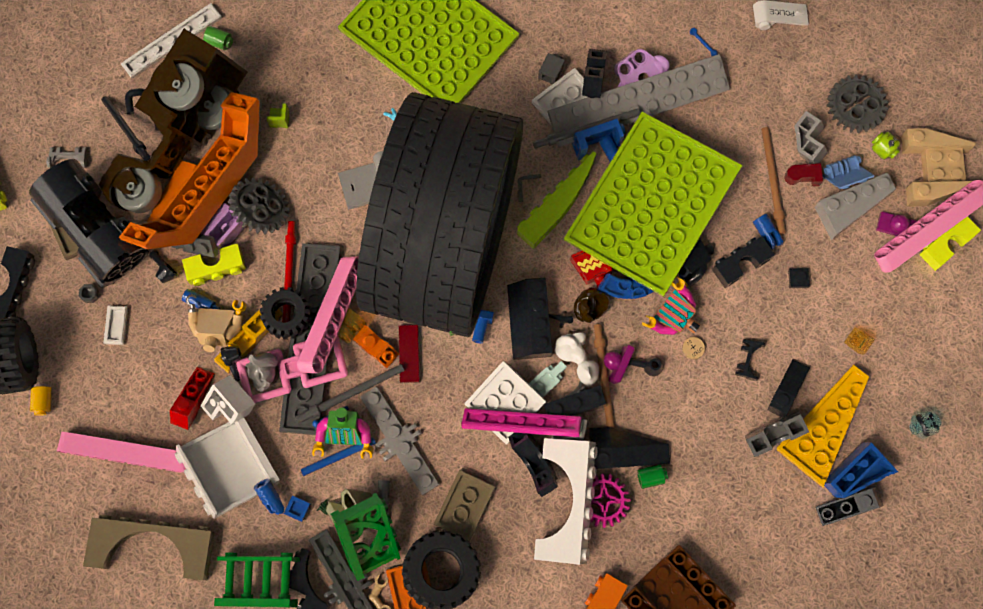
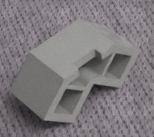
[795,111,828,164]

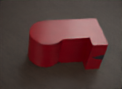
[784,163,823,187]

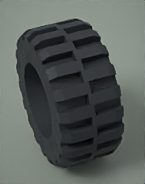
[0,316,39,395]
[402,530,481,609]

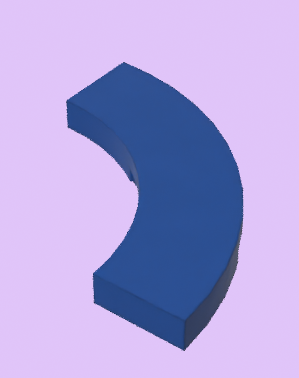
[597,273,654,299]

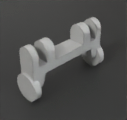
[46,147,87,168]

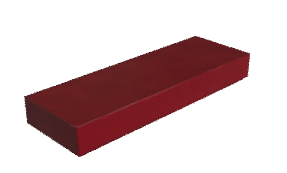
[399,325,420,383]

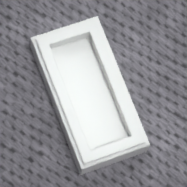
[103,306,128,345]

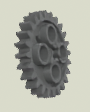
[826,74,888,133]
[228,177,290,235]

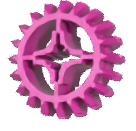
[590,473,631,528]

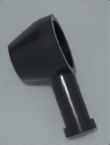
[149,250,178,283]
[221,346,242,382]
[628,357,663,377]

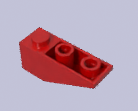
[170,367,215,430]

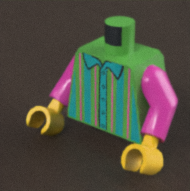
[312,408,374,459]

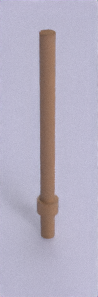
[761,127,786,235]
[594,324,615,429]

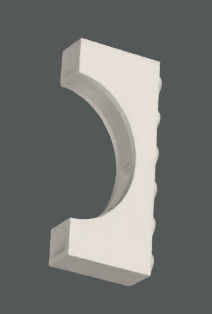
[534,438,598,565]

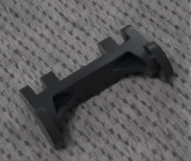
[735,339,766,381]

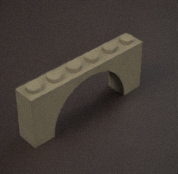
[83,515,215,581]

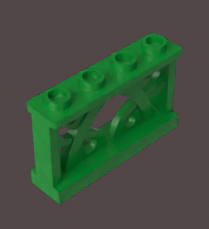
[330,493,401,581]

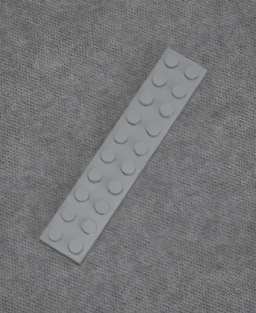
[547,54,730,147]

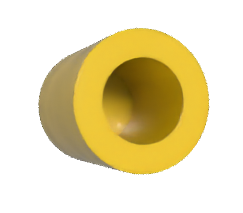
[30,386,52,416]

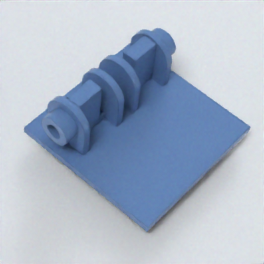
[822,155,874,189]

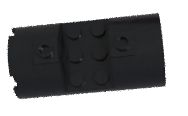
[29,159,149,288]

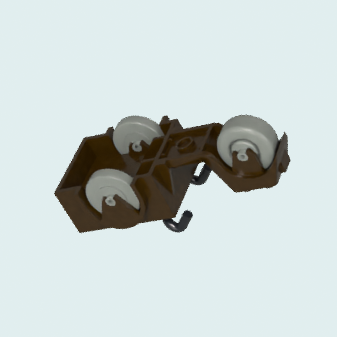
[99,28,248,213]

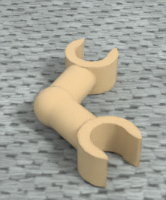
[368,574,391,609]

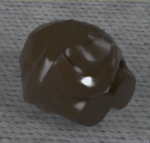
[574,288,610,323]

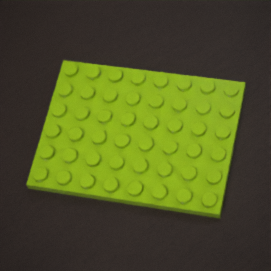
[338,0,519,103]
[564,112,742,297]

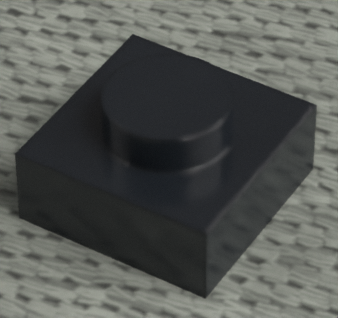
[788,268,810,288]

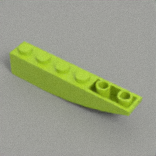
[517,151,597,249]

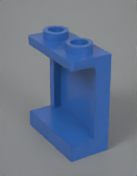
[572,118,625,161]

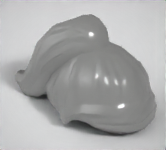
[246,353,278,392]

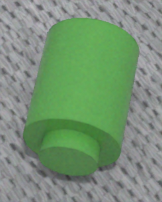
[203,26,233,51]

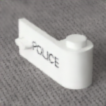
[753,0,809,30]

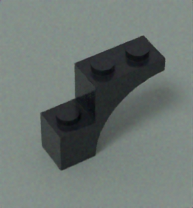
[289,548,330,609]

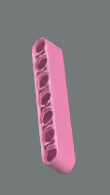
[874,180,983,273]
[297,256,359,373]
[57,432,186,473]

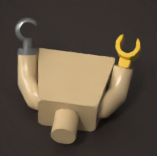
[186,294,247,352]

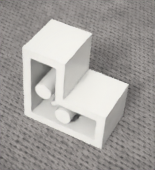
[201,375,255,424]

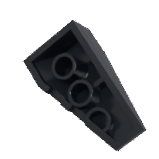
[589,427,670,469]

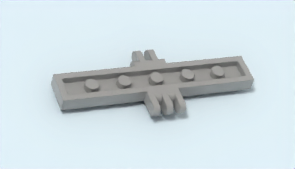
[360,386,439,496]

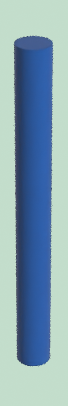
[301,437,376,476]

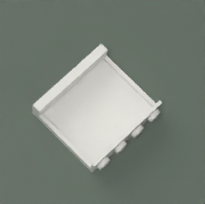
[174,418,279,519]

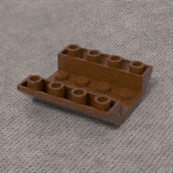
[621,545,736,609]

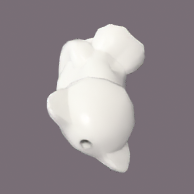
[555,333,599,388]

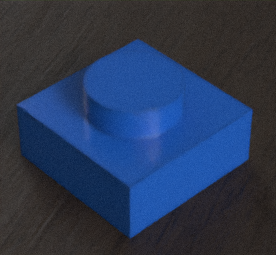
[284,496,311,522]

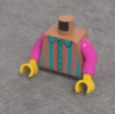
[642,276,701,335]

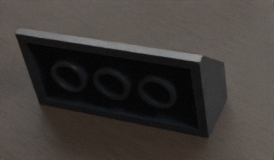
[507,277,552,360]

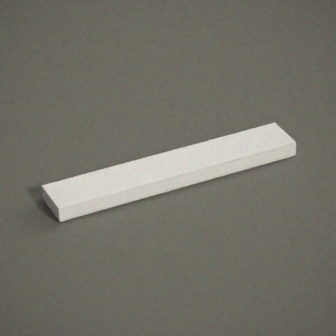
[121,3,222,79]

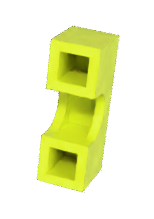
[919,216,981,271]
[182,244,246,286]

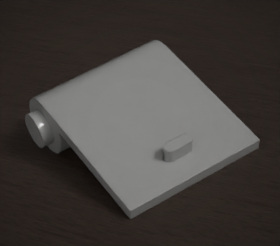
[338,151,383,210]

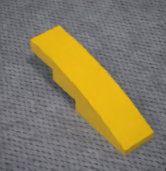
[214,310,283,374]

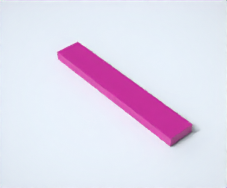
[461,408,582,437]

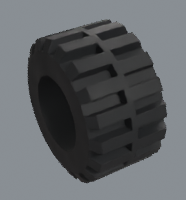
[260,287,311,340]

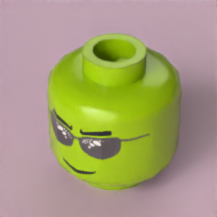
[871,132,900,160]

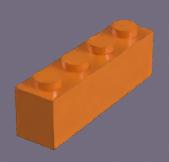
[147,161,197,222]
[584,573,628,609]

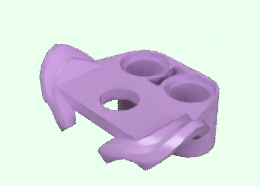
[614,49,670,87]

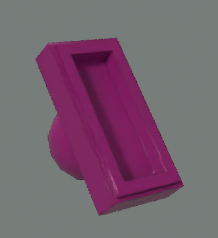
[876,211,917,236]
[603,345,635,384]

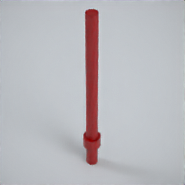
[282,221,297,323]

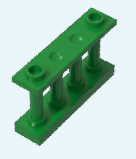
[214,553,300,608]

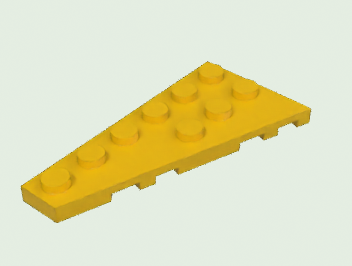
[777,365,869,488]

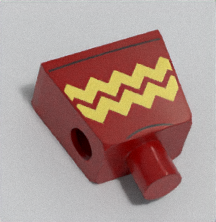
[570,251,612,288]

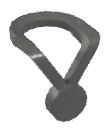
[517,174,541,202]

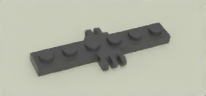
[309,529,374,609]

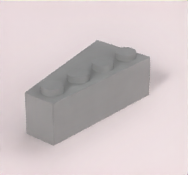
[815,173,896,240]

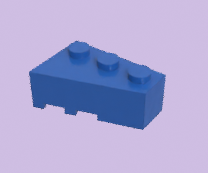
[825,442,898,498]

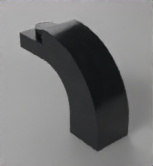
[508,433,558,497]

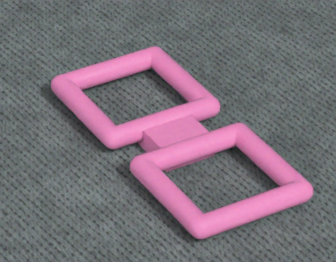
[236,334,348,403]

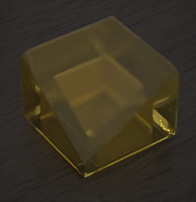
[844,327,875,355]

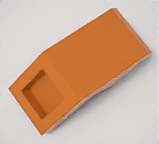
[353,325,399,368]

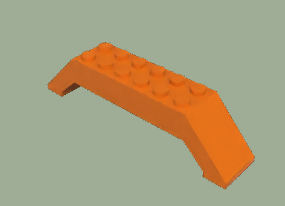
[119,92,260,249]

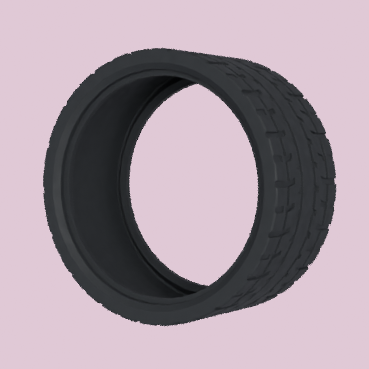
[356,92,523,337]

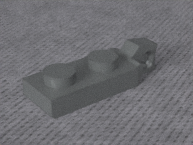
[172,234,219,257]

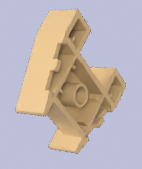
[901,128,976,207]

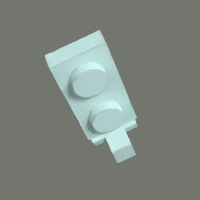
[529,361,567,397]

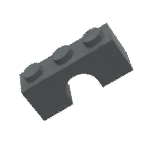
[745,411,809,457]

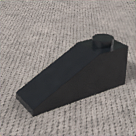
[767,359,810,418]

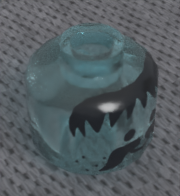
[909,411,941,439]

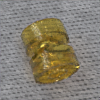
[338,308,367,344]

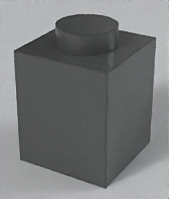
[538,53,565,84]

